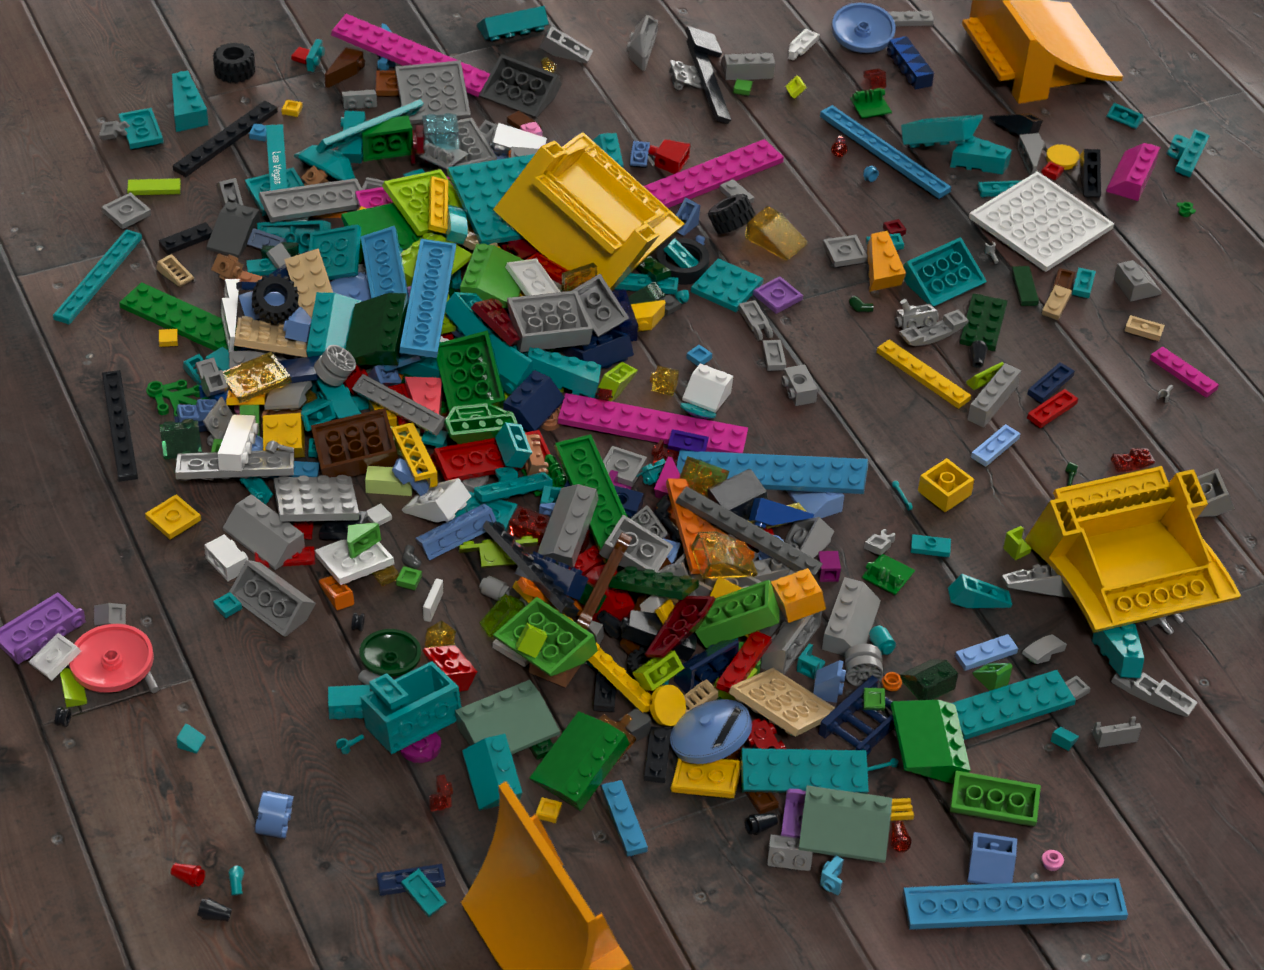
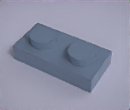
[247,228,287,252]

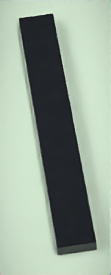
[686,39,731,124]
[102,370,138,482]

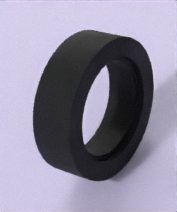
[656,238,709,285]

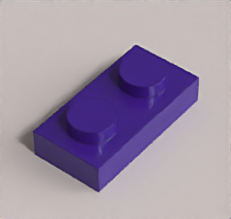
[668,429,709,452]

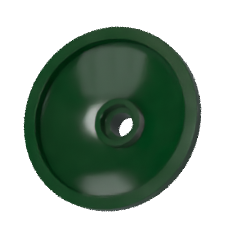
[359,629,421,677]

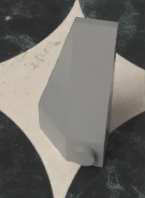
[784,517,834,577]
[1002,564,1074,598]

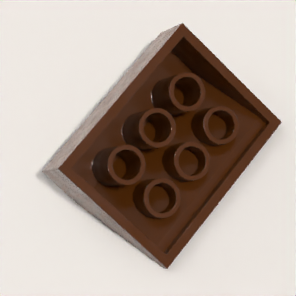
[311,408,398,478]

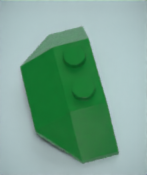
[444,403,518,444]

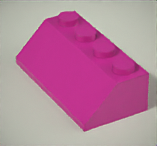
[1106,143,1160,201]

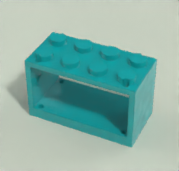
[360,661,462,754]

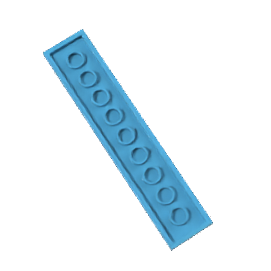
[361,226,421,371]
[399,239,456,358]
[676,450,868,494]
[903,878,1128,929]

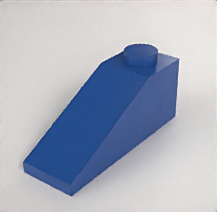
[749,498,814,529]

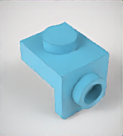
[820,855,843,895]

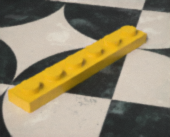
[876,339,971,409]

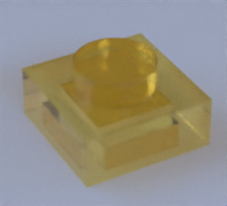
[372,565,399,586]

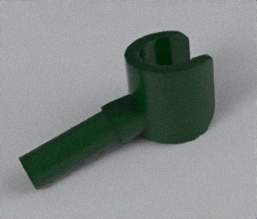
[1065,462,1078,486]

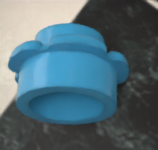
[863,166,879,182]

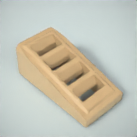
[156,254,194,287]
[684,679,718,713]

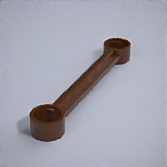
[576,532,633,630]

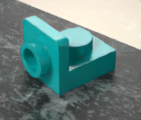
[540,485,561,504]

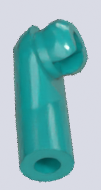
[228,865,244,895]

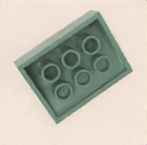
[455,680,560,755]
[798,786,892,863]

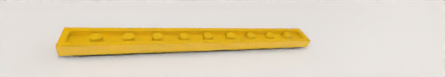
[512,581,652,713]

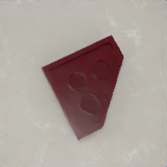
[471,298,520,346]

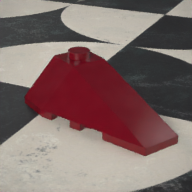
[645,596,716,658]

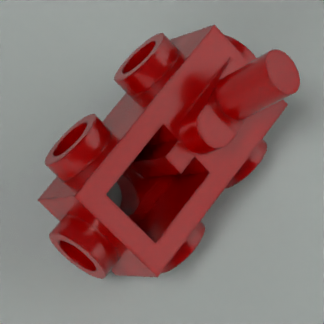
[746,718,786,749]

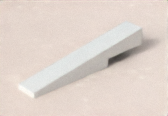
[221,279,239,351]

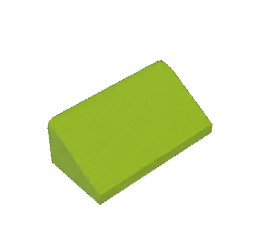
[966,362,1004,390]
[60,668,87,708]

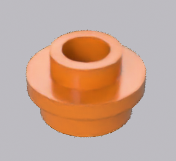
[881,672,902,691]

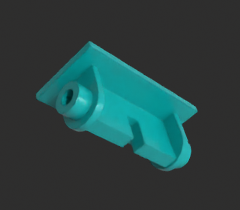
[636,458,673,485]
[240,476,273,505]

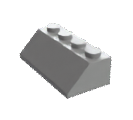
[538,484,598,567]
[223,494,305,570]
[229,560,316,636]
[822,577,881,656]
[761,611,822,675]

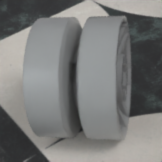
[314,345,356,386]
[844,644,883,687]

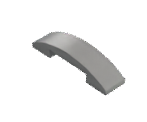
[899,310,968,346]

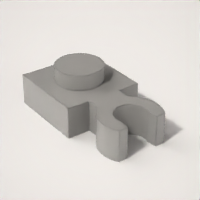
[99,121,130,140]
[462,475,489,493]
[864,529,895,555]

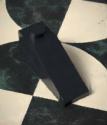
[1080,149,1101,198]

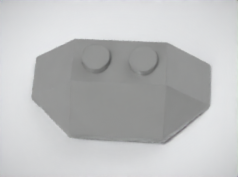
[627,15,658,71]

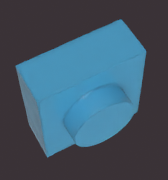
[249,124,267,142]
[686,345,712,366]

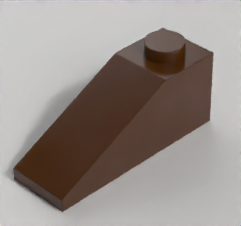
[325,47,365,88]

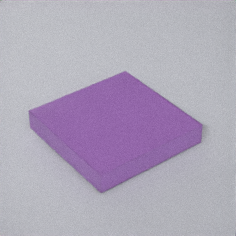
[753,276,803,314]

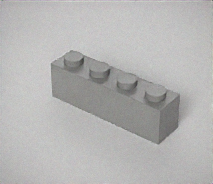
[968,363,1021,428]

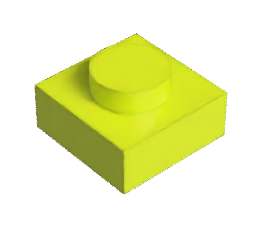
[785,76,806,99]

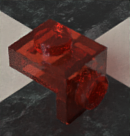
[429,774,453,811]

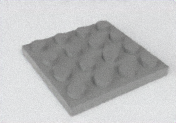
[395,60,471,124]
[273,475,359,522]

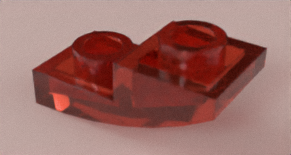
[1110,448,1155,472]

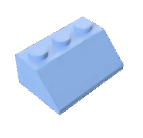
[786,490,844,519]

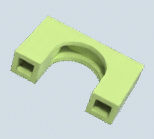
[365,426,423,496]

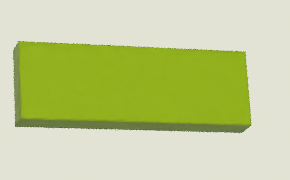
[127,178,181,195]

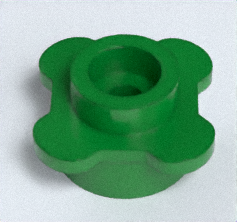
[1177,202,1196,217]

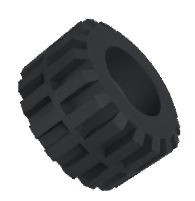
[213,42,255,83]
[708,194,755,234]
[252,274,299,324]

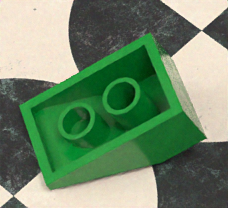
[362,116,413,162]

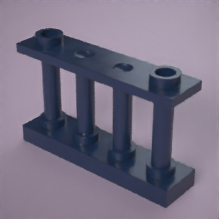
[819,675,909,756]

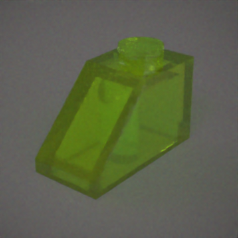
[479,594,525,637]

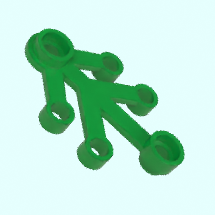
[146,379,210,417]

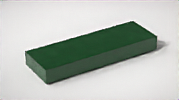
[1011,266,1039,306]

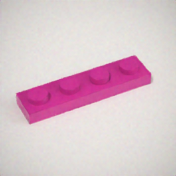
[1150,346,1219,398]

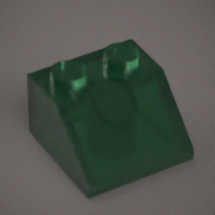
[159,419,202,459]
[899,659,958,700]

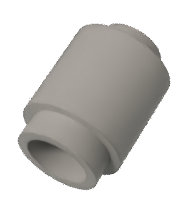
[479,575,511,602]

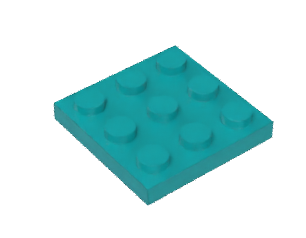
[245,167,304,216]
[309,224,361,280]
[691,258,763,312]

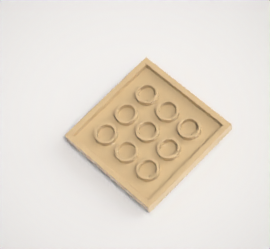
[234,316,308,357]
[729,668,835,737]

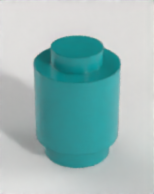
[869,625,896,655]

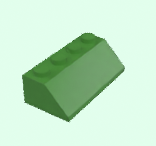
[695,579,779,648]

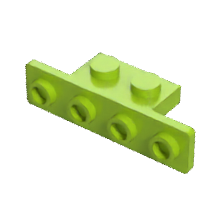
[458,536,538,568]

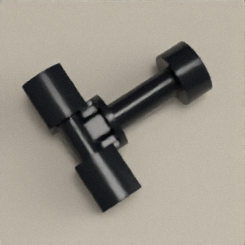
[653,494,682,543]

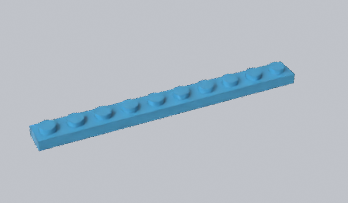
[820,105,951,199]

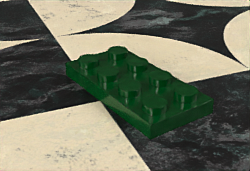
[960,293,1008,352]
[609,566,699,600]

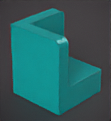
[421,430,448,448]
[796,643,825,679]

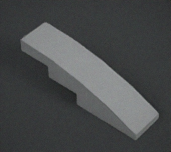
[1111,672,1198,717]

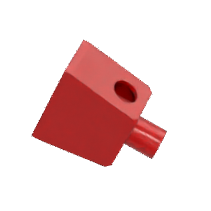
[648,140,691,174]

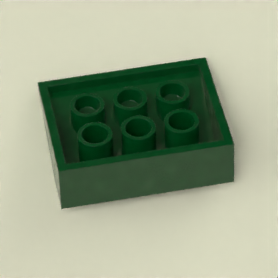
[346,293,408,366]

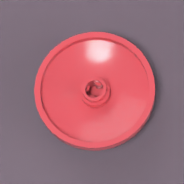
[69,624,154,693]

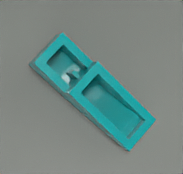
[446,205,468,244]

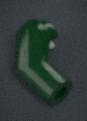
[849,296,874,312]

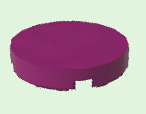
[400,732,441,763]

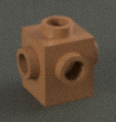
[302,166,329,186]
[211,253,244,280]

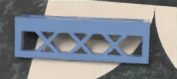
[415,504,497,560]

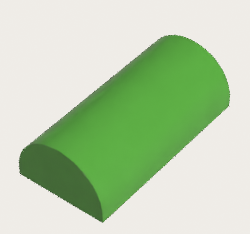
[950,771,1041,827]

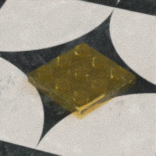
[222,352,292,403]

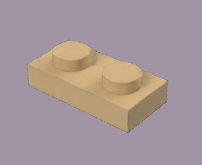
[1042,285,1072,320]
[1125,315,1165,341]

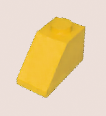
[629,300,666,332]

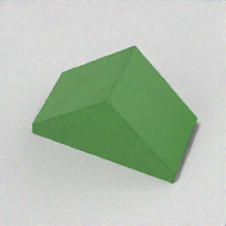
[347,523,381,559]
[972,663,1012,691]

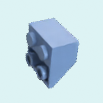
[968,832,1017,884]

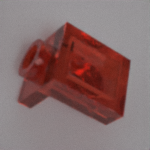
[863,68,886,90]
[651,439,679,466]

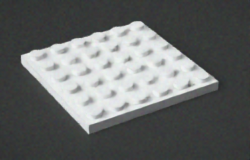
[969,171,1114,272]

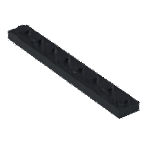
[173,101,278,177]
[483,521,579,617]

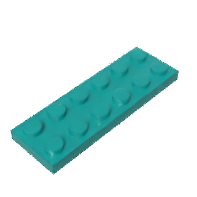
[951,670,1076,740]
[741,748,869,794]

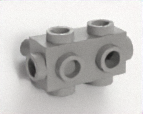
[895,299,939,330]

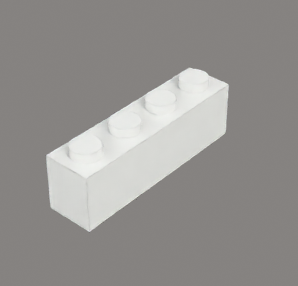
[218,415,259,471]

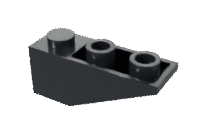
[989,113,1043,135]

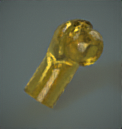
[541,57,556,74]

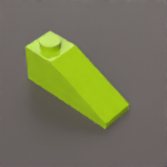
[596,362,638,402]

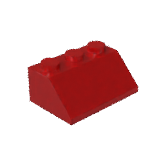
[585,564,635,629]

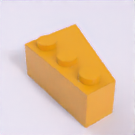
[867,231,906,292]

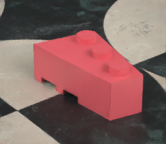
[405,377,443,433]

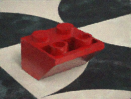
[423,645,477,692]

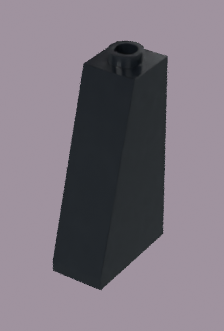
[620,610,697,661]

